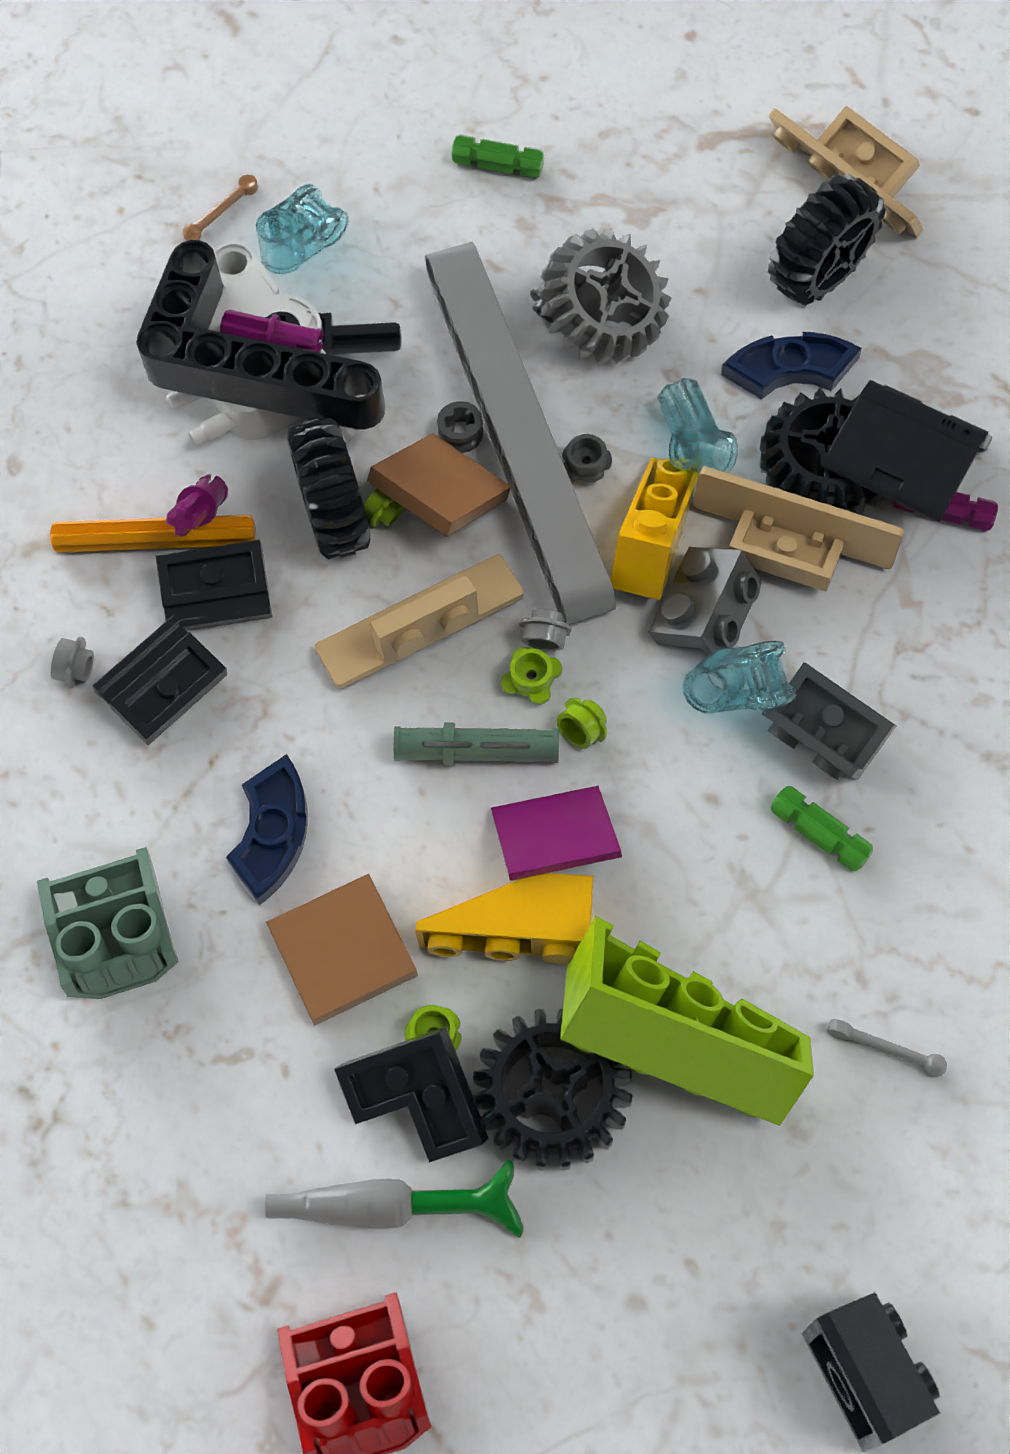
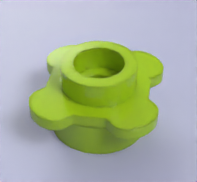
[501,647,562,705]

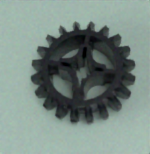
[767,173,886,306]
[759,387,882,515]
[287,417,371,559]
[473,1008,633,1171]

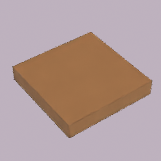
[367,433,512,537]
[266,873,418,1026]

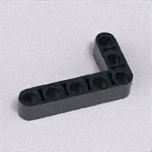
[136,240,385,430]

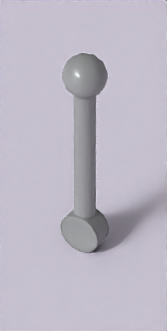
[827,1019,947,1077]

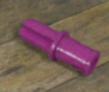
[220,310,324,353]
[166,474,228,536]

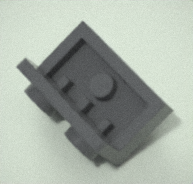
[648,547,762,666]
[761,662,897,781]

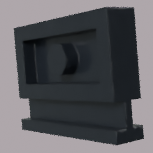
[155,540,273,631]
[92,616,227,746]

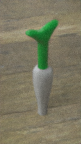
[265,1160,524,1238]

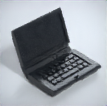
[821,380,992,523]

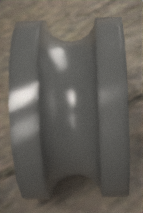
[437,401,483,453]

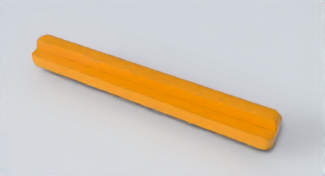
[50,514,256,553]

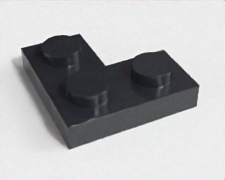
[334,1027,489,1163]

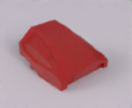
[277,1292,431,1454]

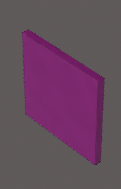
[491,786,622,881]

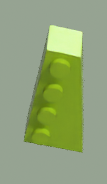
[560,915,814,1126]

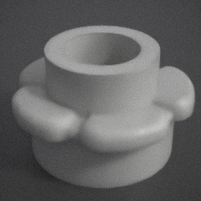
[519,609,571,650]
[51,637,94,688]

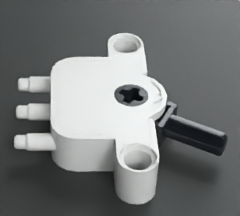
[142,242,402,445]

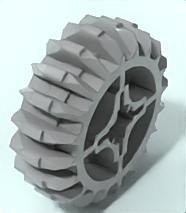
[537,228,672,365]

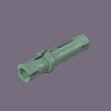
[393,722,559,766]

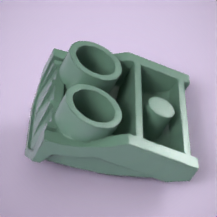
[37,847,179,999]

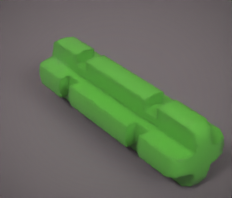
[452,135,544,178]
[771,786,873,872]

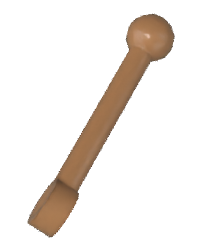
[183,174,258,241]

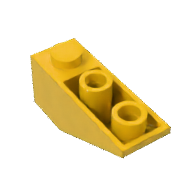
[610,457,700,600]
[415,873,594,965]

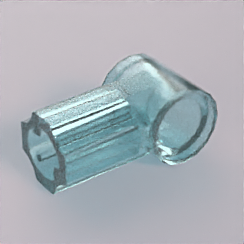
[657,378,738,473]

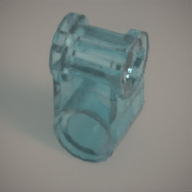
[256,184,349,274]
[683,641,796,714]

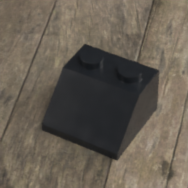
[801,1292,940,1453]

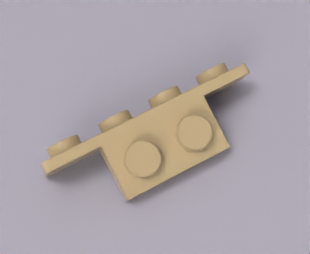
[768,106,923,238]
[693,466,904,592]
[315,554,523,689]

